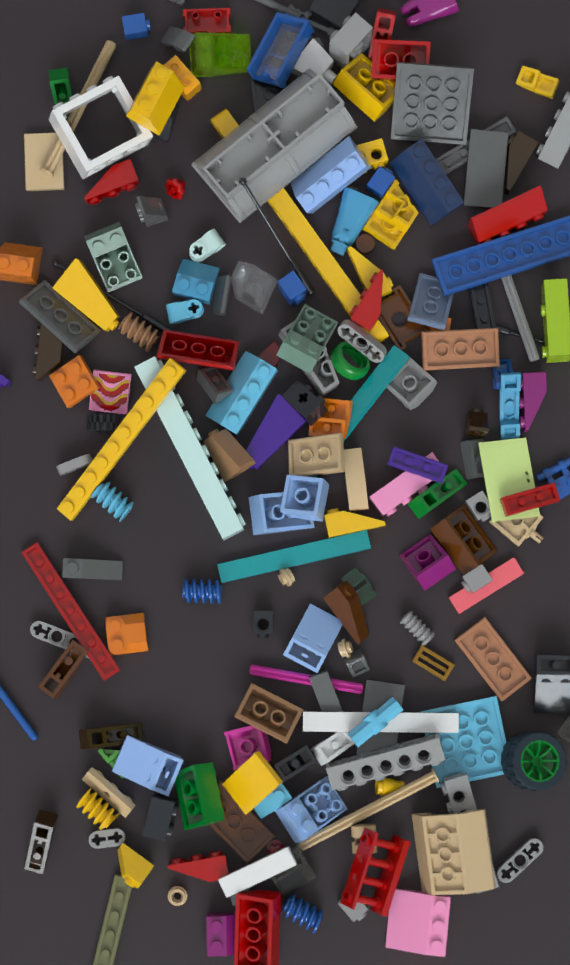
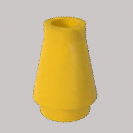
[375,778,404,797]

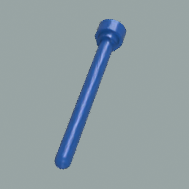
[0,685,38,741]

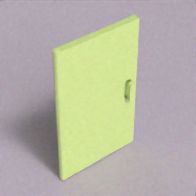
[478,437,540,523]

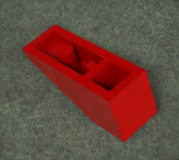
[368,8,397,61]

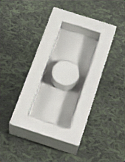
[310,732,355,766]

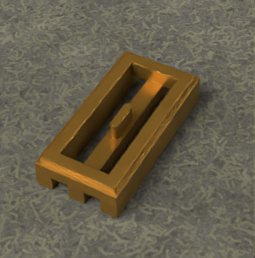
[412,645,455,681]

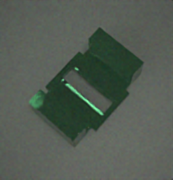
[341,567,377,606]

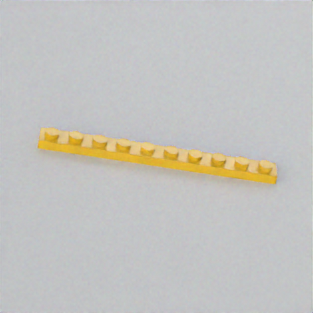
[57,358,187,521]

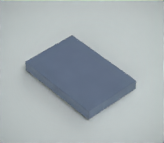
[407,273,454,330]

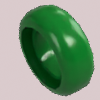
[331,341,370,380]

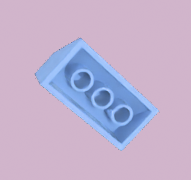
[290,136,372,213]

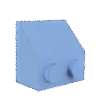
[280,475,329,522]

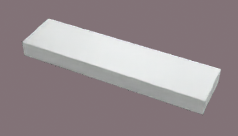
[218,846,297,897]

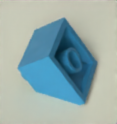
[172,259,220,305]

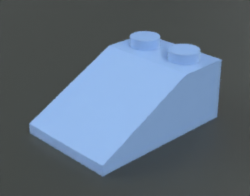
[249,492,314,535]

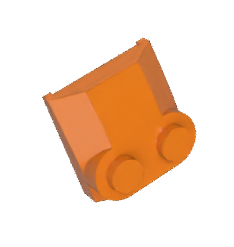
[105,613,149,655]

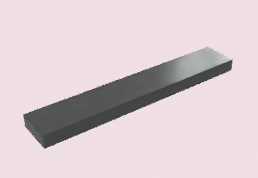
[436,116,517,175]

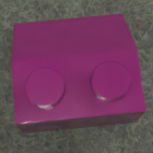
[399,534,456,591]
[206,912,235,957]

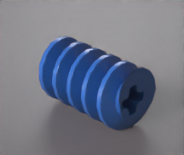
[182,579,222,604]
[280,894,323,934]

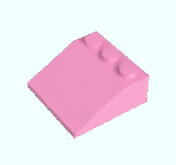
[385,889,451,957]

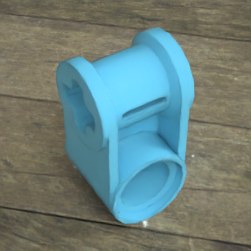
[166,299,204,324]

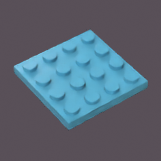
[420,696,506,788]

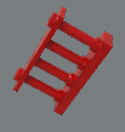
[340,827,411,917]

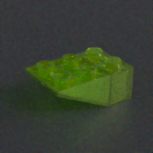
[190,32,251,77]

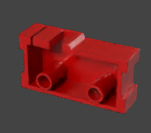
[183,8,231,37]

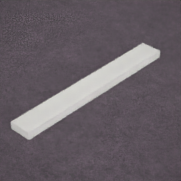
[303,712,459,733]

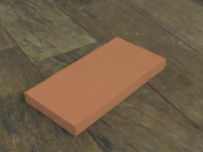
[421,328,500,370]
[454,617,532,702]

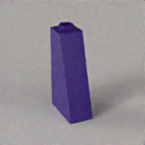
[246,394,306,470]

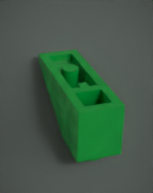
[408,469,467,519]

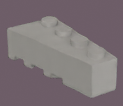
[536,91,570,169]
[278,321,339,397]

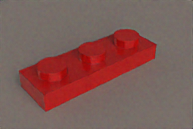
[500,482,561,517]

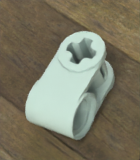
[190,229,226,262]

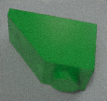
[49,67,73,105]

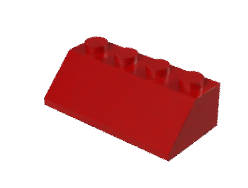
[467,186,547,245]
[157,329,239,371]
[234,890,281,965]

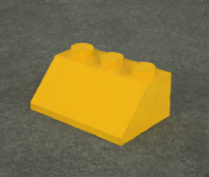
[333,53,395,122]
[126,61,185,136]

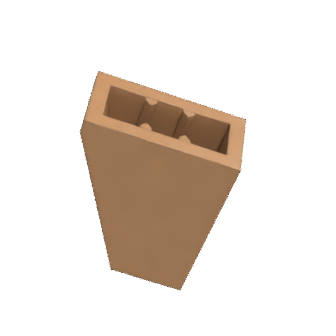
[203,429,256,482]

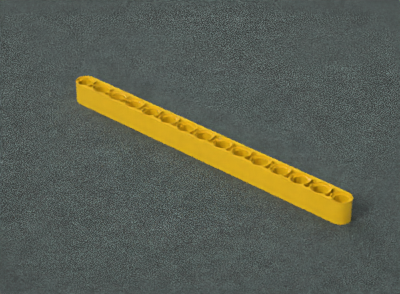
[210,109,389,343]

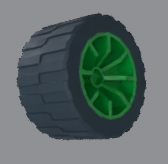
[501,731,567,791]

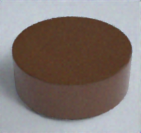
[356,234,375,254]

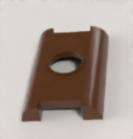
[379,285,429,351]

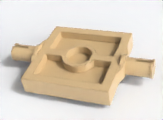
[489,515,544,547]

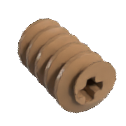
[118,312,160,352]

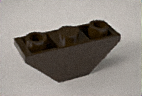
[33,323,64,381]

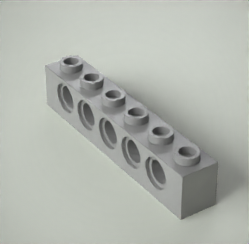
[326,733,445,791]
[441,771,499,894]

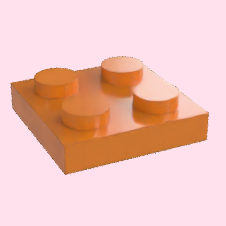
[49,355,100,408]

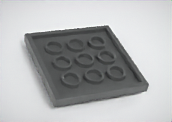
[391,62,474,145]

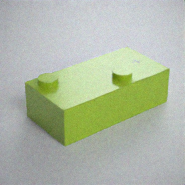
[541,278,570,363]

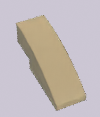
[344,448,369,511]

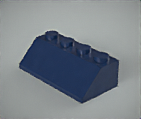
[389,139,464,226]

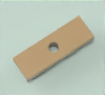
[82,767,136,818]

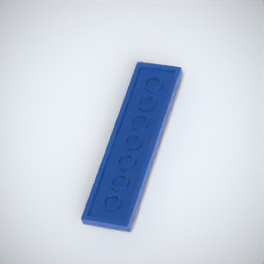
[431,216,570,296]

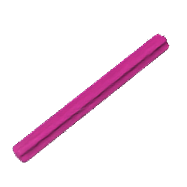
[249,665,363,694]

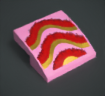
[89,370,132,415]

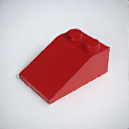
[371,39,431,81]

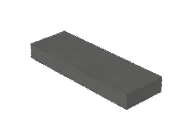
[309,670,343,712]

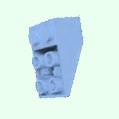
[283,604,343,673]
[112,735,183,796]
[275,776,347,844]

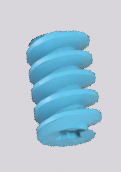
[91,482,134,522]

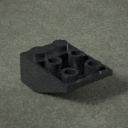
[534,655,570,714]

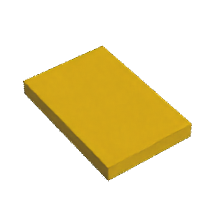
[222,751,283,815]

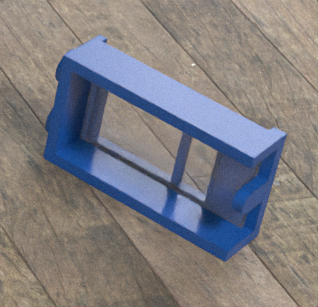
[247,12,314,88]

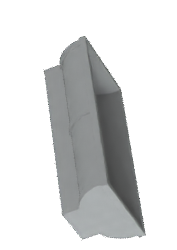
[191,69,358,223]

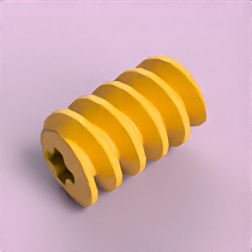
[76,787,119,830]

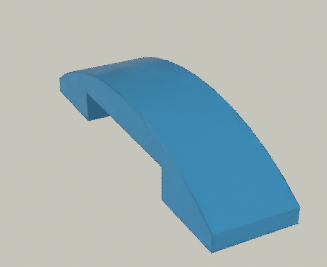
[499,372,521,440]

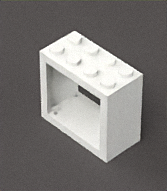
[49,76,153,179]

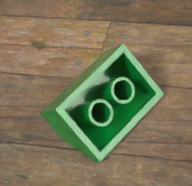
[175,762,225,830]

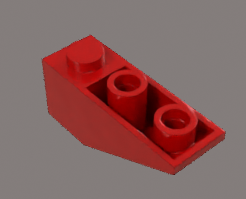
[84,159,140,205]
[349,269,383,332]
[167,851,229,882]

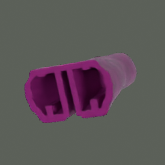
[400,0,459,27]

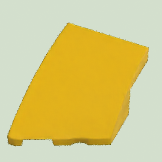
[363,179,418,250]

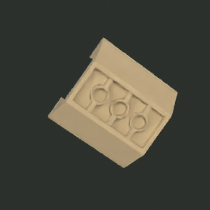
[412,809,495,895]

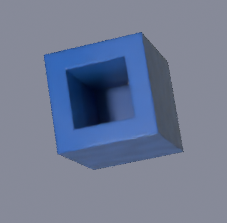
[122,13,151,41]
[366,167,395,200]

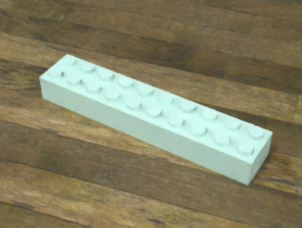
[134,356,246,540]

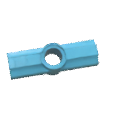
[348,697,403,747]

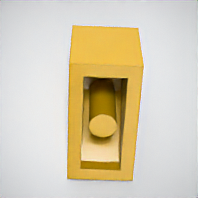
[117,843,154,889]

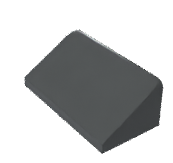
[212,275,232,316]
[196,367,233,404]
[460,439,484,480]

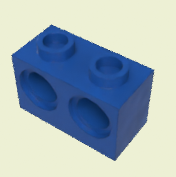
[278,270,307,306]

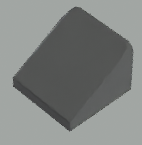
[343,649,370,678]

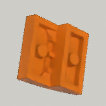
[309,398,353,439]

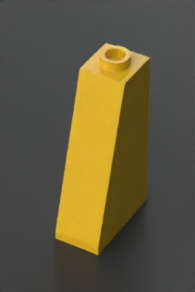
[53,258,120,332]

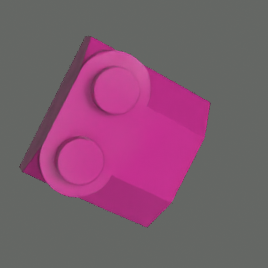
[224,725,272,770]

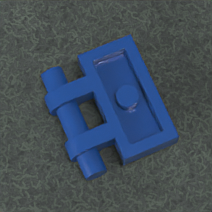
[536,457,570,499]

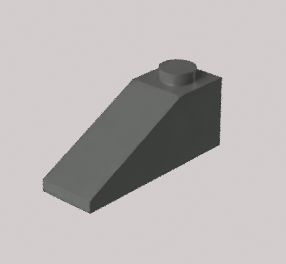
[62,558,123,580]

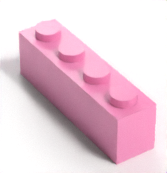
[369,452,439,517]

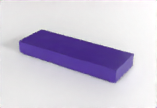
[387,446,448,484]

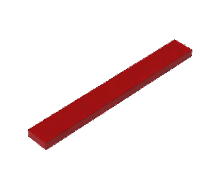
[21,542,120,681]

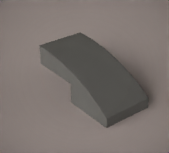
[160,27,195,52]

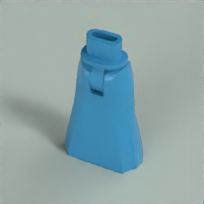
[330,187,379,256]

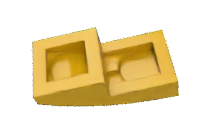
[516,66,559,99]

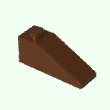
[323,580,369,644]
[38,640,89,700]

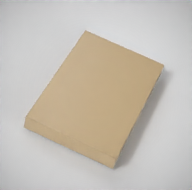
[24,133,64,191]
[288,433,345,477]

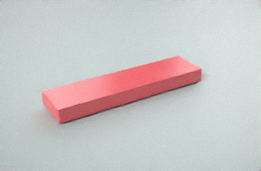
[449,557,524,614]

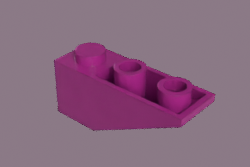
[519,372,547,432]

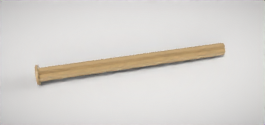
[40,40,116,177]
[298,768,440,850]

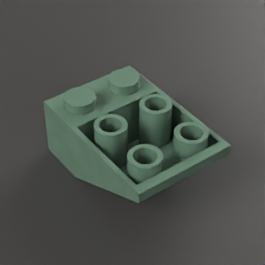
[84,222,143,292]
[276,304,338,374]

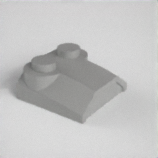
[386,358,437,410]

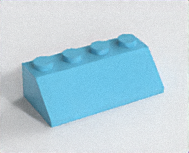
[205,351,278,436]

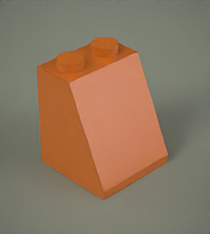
[0,242,43,285]

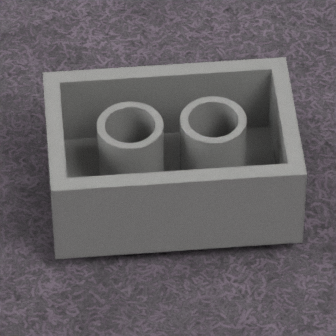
[329,12,373,69]

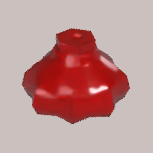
[165,178,186,199]

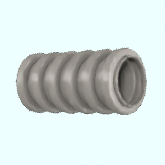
[400,611,435,645]

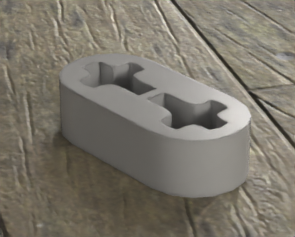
[56,454,93,476]
[89,828,126,849]

